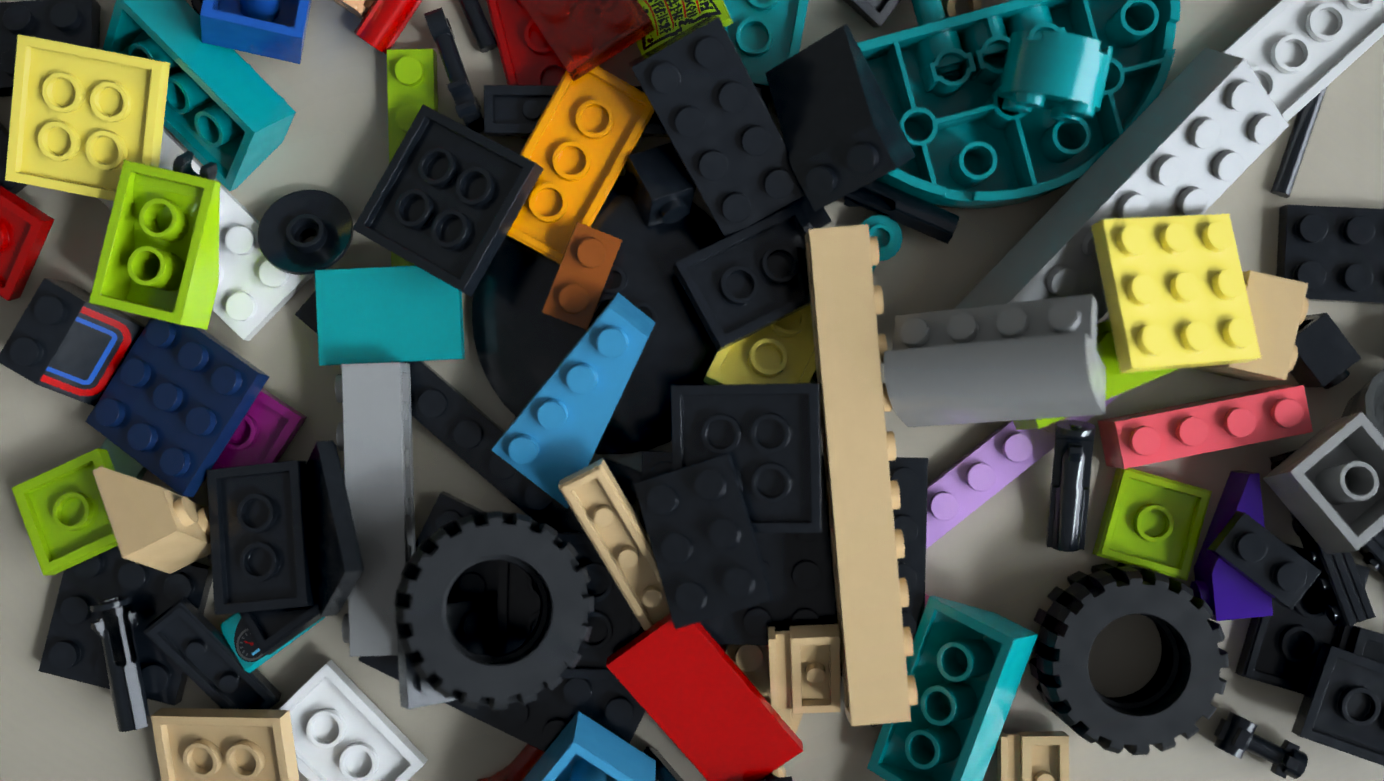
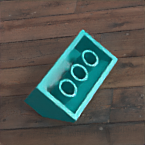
[102,0,296,191]
[867,596,1038,781]

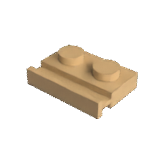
[768,624,841,714]
[997,731,1069,781]

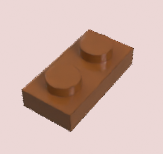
[541,222,622,330]

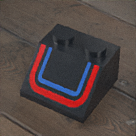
[0,278,145,406]

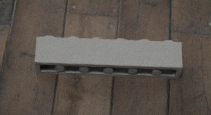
[335,362,416,657]

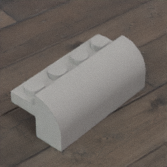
[884,294,1106,427]

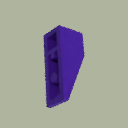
[1190,470,1273,621]

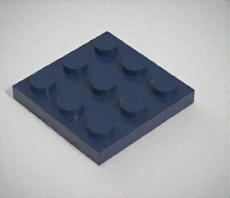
[85,318,270,497]

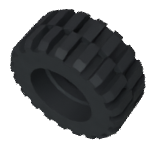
[394,511,594,710]
[1029,563,1229,755]

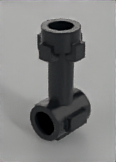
[1214,711,1308,779]

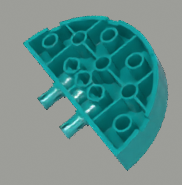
[857,0,1180,209]

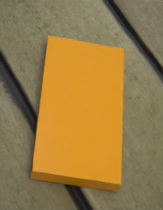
[507,54,655,265]

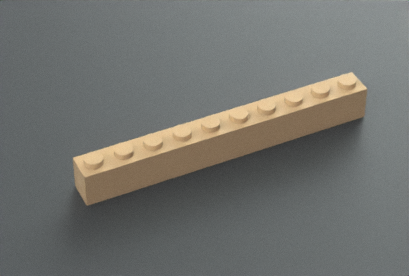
[805,224,918,726]

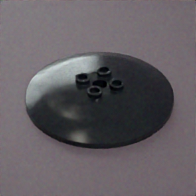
[472,176,725,454]

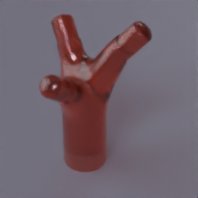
[477,744,544,781]

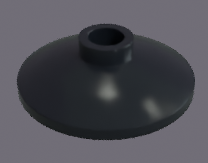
[258,190,354,275]

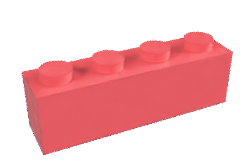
[1098,385,1313,469]

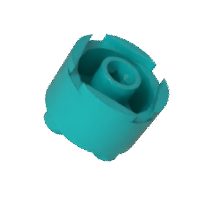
[999,30,1113,123]

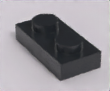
[1208,511,1321,610]

